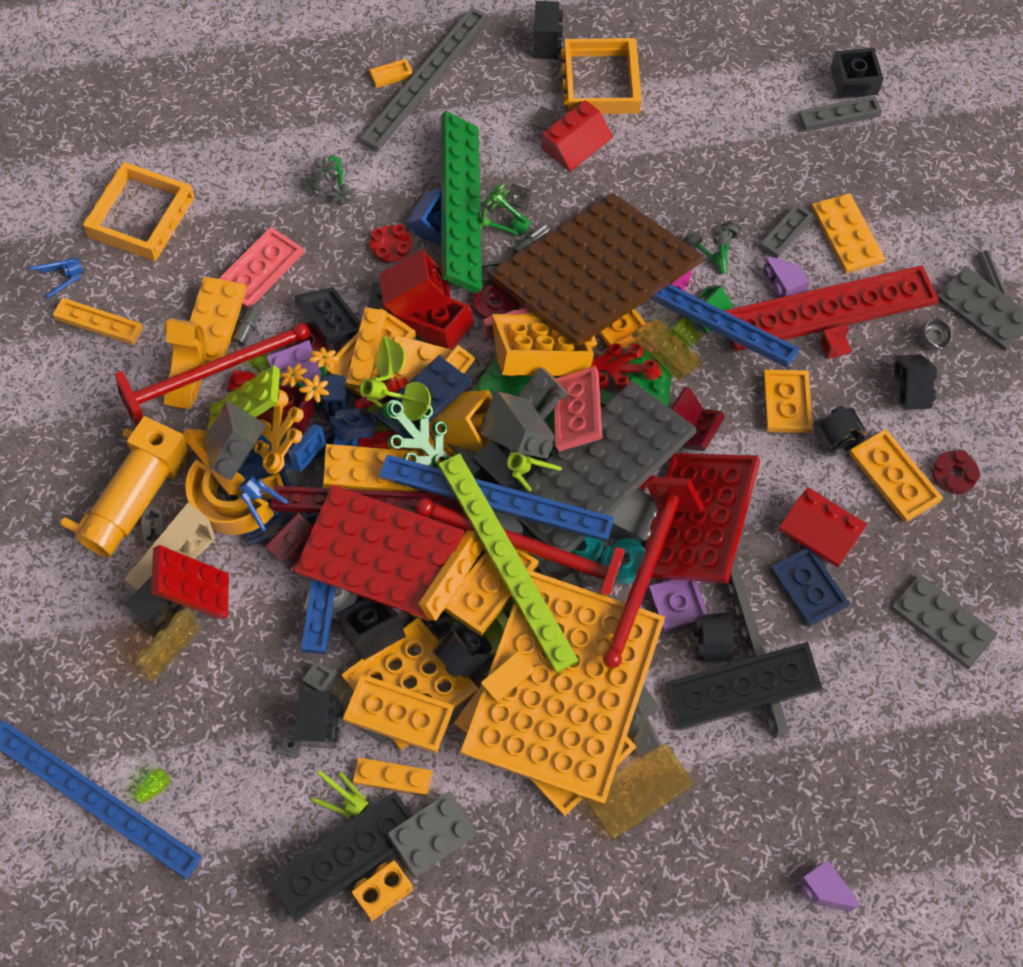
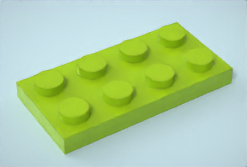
[207,365,280,431]

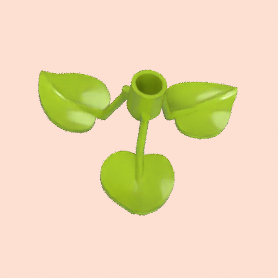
[360,336,431,433]

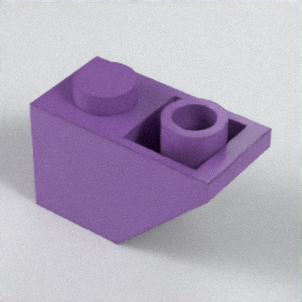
[763,256,810,297]

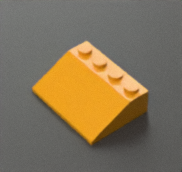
[492,314,594,377]

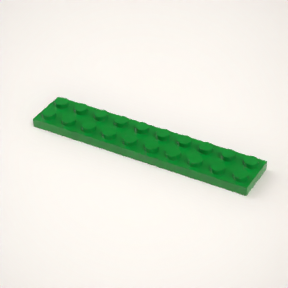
[441,110,482,294]

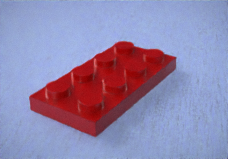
[151,545,229,620]

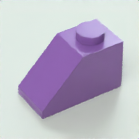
[799,861,860,912]

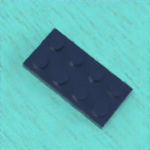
[375,355,472,439]

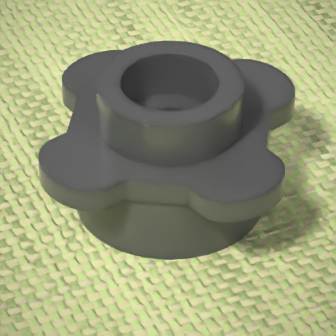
[276,731,302,759]

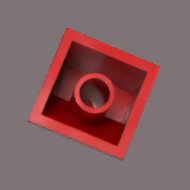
[379,249,452,317]

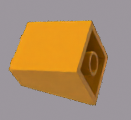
[429,390,495,452]

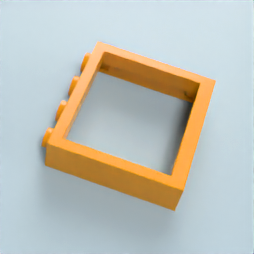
[560,38,642,114]
[83,162,195,262]

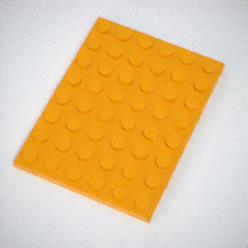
[460,569,665,805]

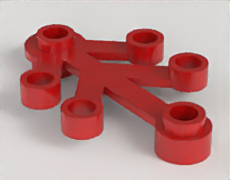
[590,343,661,390]

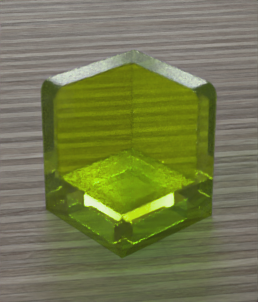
[669,317,702,353]

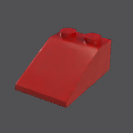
[392,298,474,350]

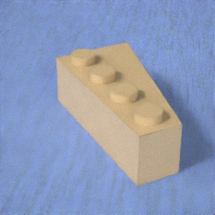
[124,503,216,593]

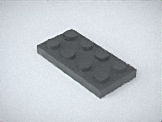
[937,266,1023,350]
[891,574,998,670]

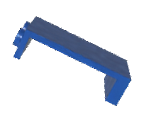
[247,424,326,472]

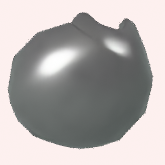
[920,317,953,351]

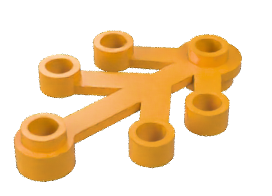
[254,389,303,474]

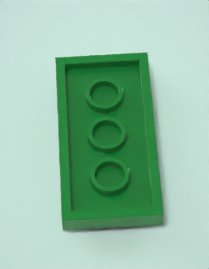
[627,349,674,406]

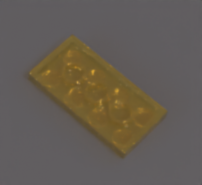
[584,743,695,841]

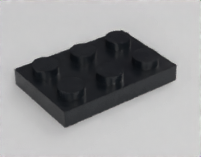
[294,287,361,345]

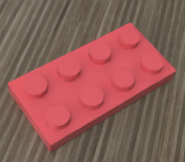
[219,227,304,310]
[554,366,602,452]

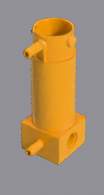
[60,416,191,558]

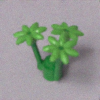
[479,183,531,236]

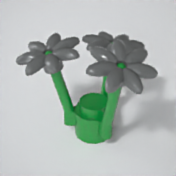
[300,154,354,205]

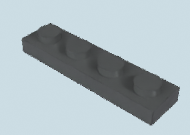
[798,96,882,131]

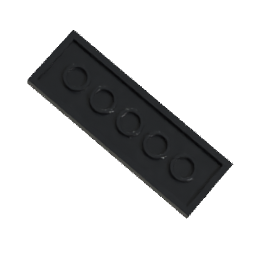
[666,641,823,731]
[266,791,413,923]

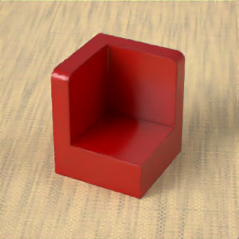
[820,325,852,359]

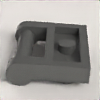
[517,367,569,422]

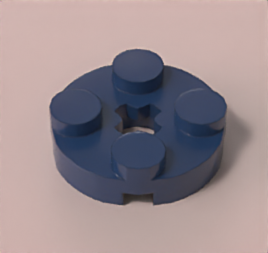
[330,407,376,441]

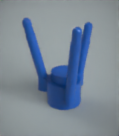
[29,257,83,299]
[238,476,288,531]

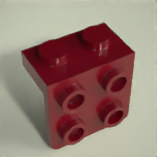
[671,387,725,451]

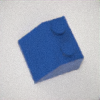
[406,188,441,246]

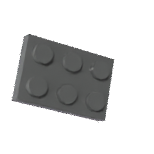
[386,791,478,878]

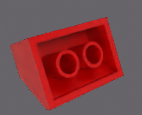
[541,100,613,172]
[778,487,867,568]

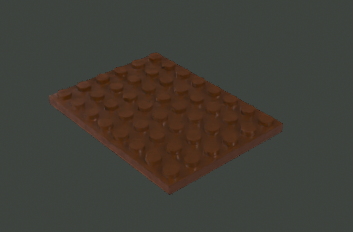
[488,193,703,347]

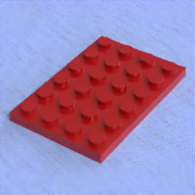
[645,453,761,584]
[295,485,465,621]

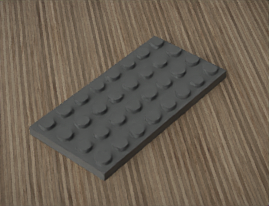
[515,381,697,552]

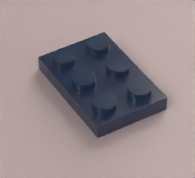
[770,548,850,628]

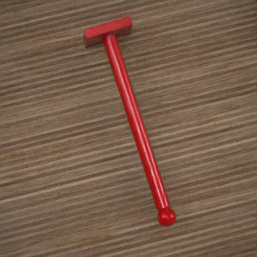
[115,323,310,428]
[602,476,704,669]
[415,498,625,597]

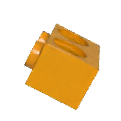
[352,860,413,922]

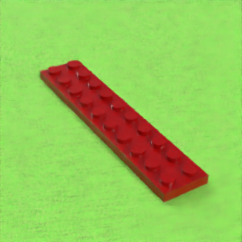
[725,265,939,352]

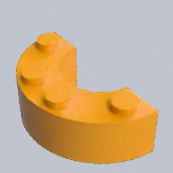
[162,318,206,409]
[185,460,275,535]

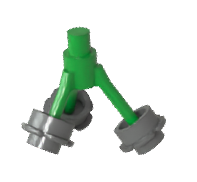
[684,220,742,275]

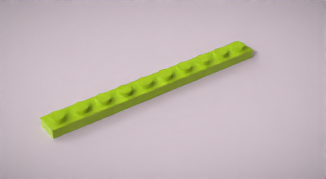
[438,454,579,674]

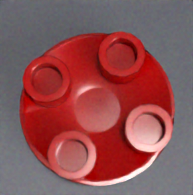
[370,224,412,262]

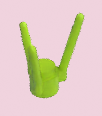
[507,452,562,492]
[311,770,369,820]

